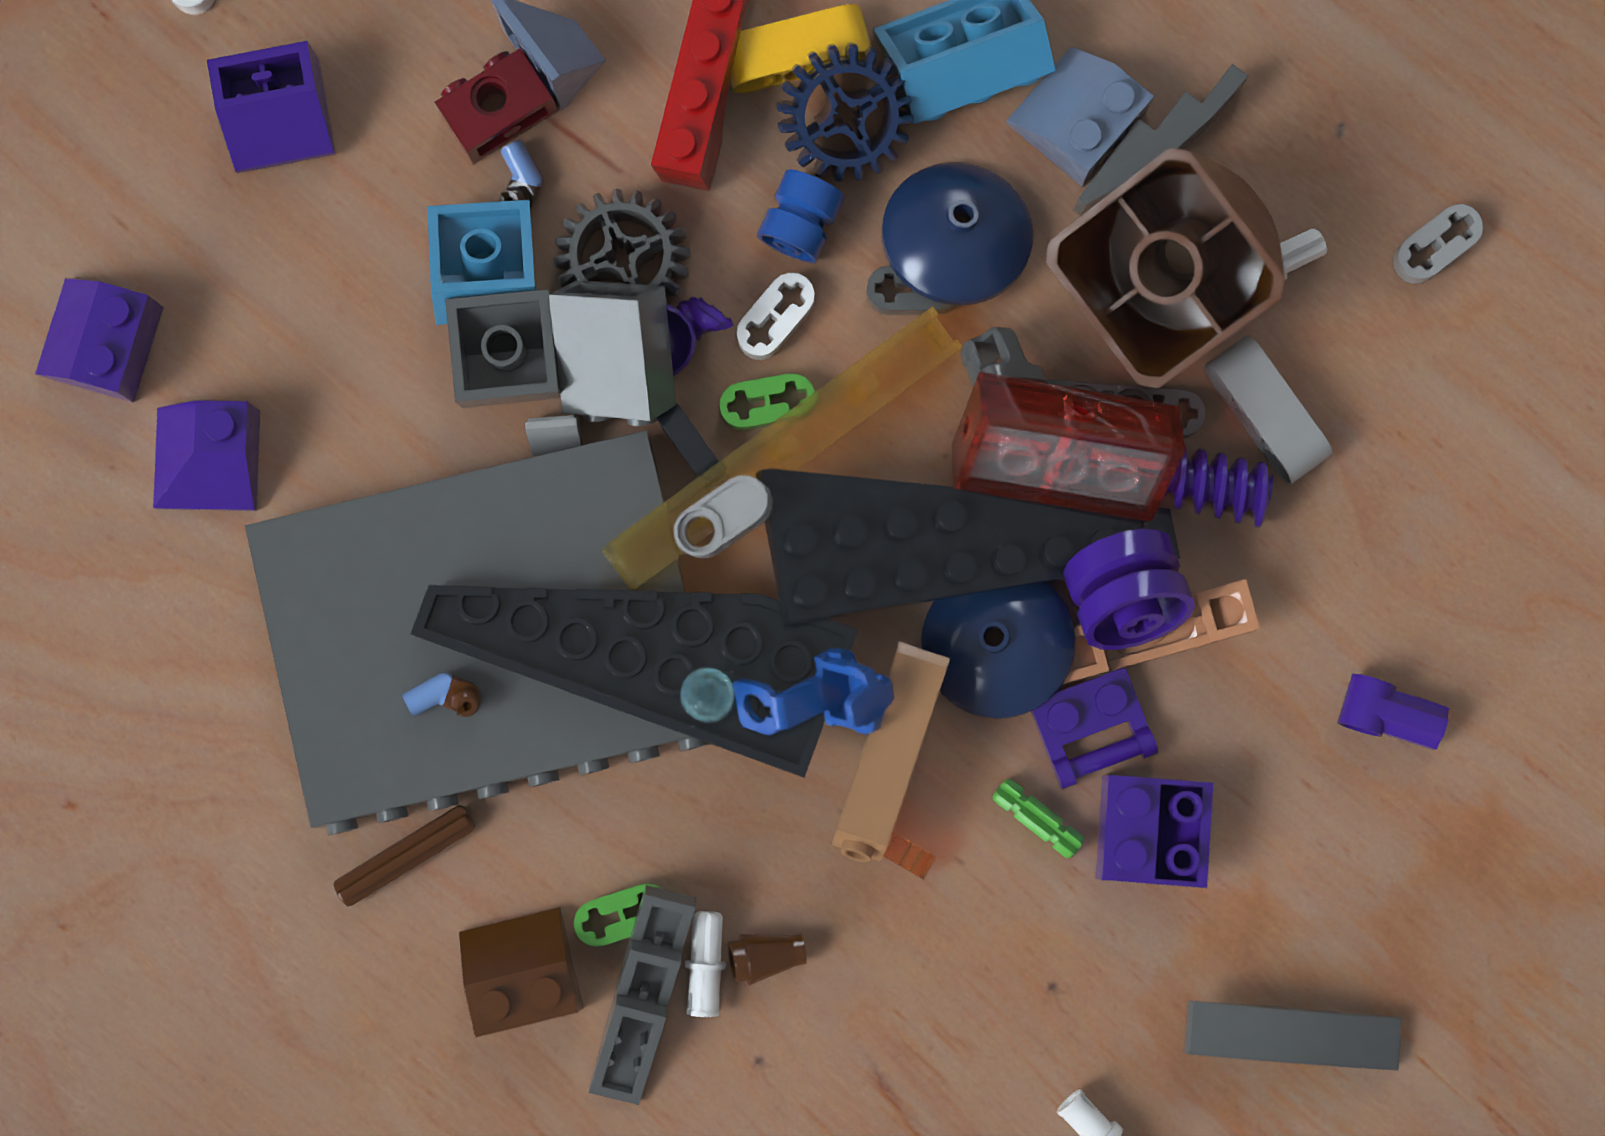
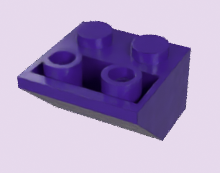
[206,41,336,173]
[1095,775,1214,888]

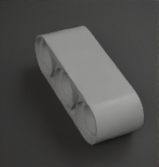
[1204,336,1333,485]

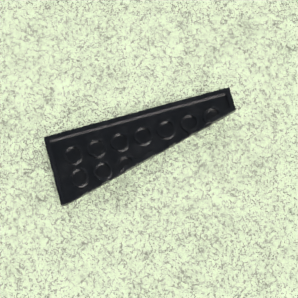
[756,468,1180,625]

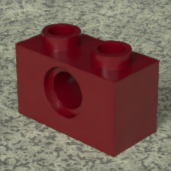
[434,48,557,165]

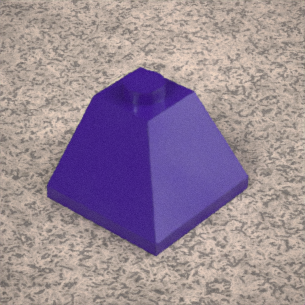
[153,400,260,511]

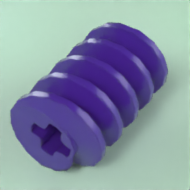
[1160,444,1274,528]

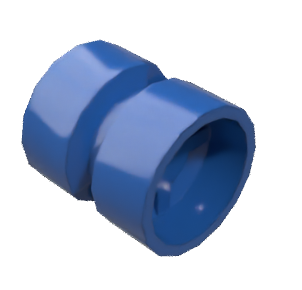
[757,169,845,263]

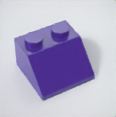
[35,278,163,402]

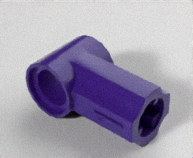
[1337,674,1449,750]

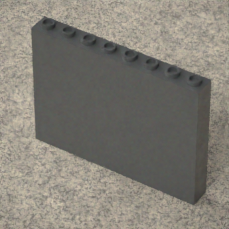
[245,430,710,835]

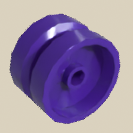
[1063,529,1196,650]

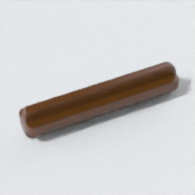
[333,805,475,906]

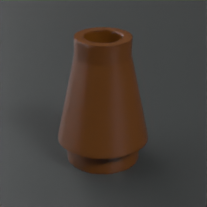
[728,933,807,986]

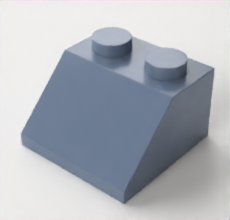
[1006,46,1154,187]

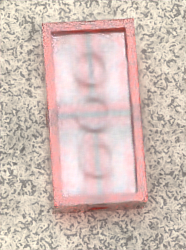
[951,372,1186,521]

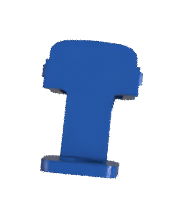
[733,648,895,735]

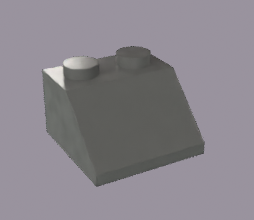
[445,289,561,408]

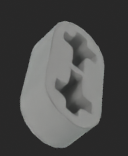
[1393,204,1483,284]

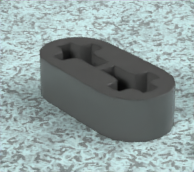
[866,265,957,315]

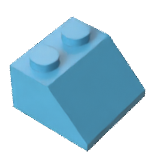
[427,200,536,325]

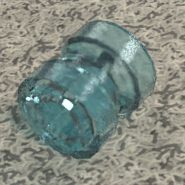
[680,668,735,723]

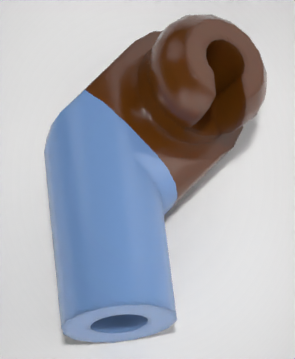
[402,673,481,717]

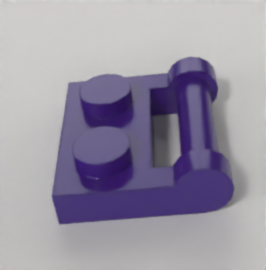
[1031,667,1158,790]

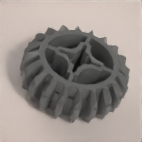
[553,188,691,304]

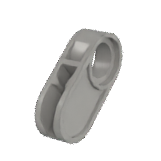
[674,476,773,558]

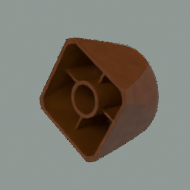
[1046,148,1285,388]

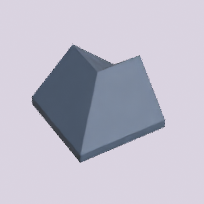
[491,0,606,110]

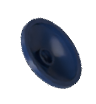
[881,163,1033,305]
[921,582,1076,719]

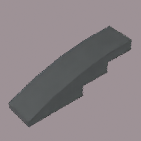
[1073,64,1248,216]
[589,885,696,1105]
[1185,1000,1402,1070]

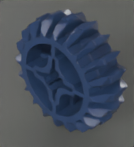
[777,42,914,182]

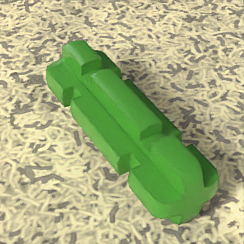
[992,779,1085,858]

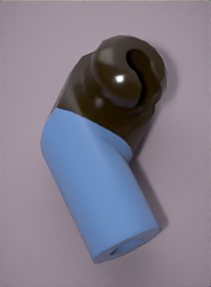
[499,140,543,210]

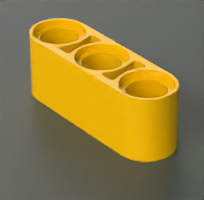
[730,4,871,93]

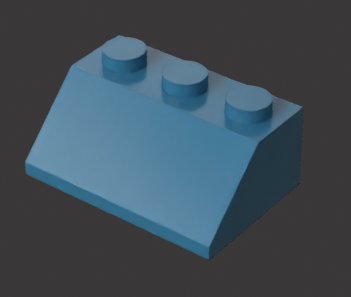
[873,0,1056,124]

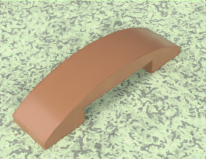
[1063,579,1261,684]

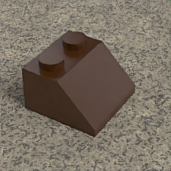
[459,907,584,1038]

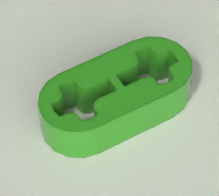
[720,374,815,431]
[574,883,662,947]

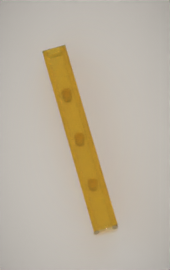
[601,306,963,590]

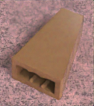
[831,642,950,862]

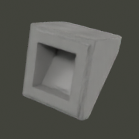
[525,415,583,457]

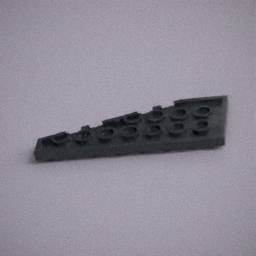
[410,585,858,778]

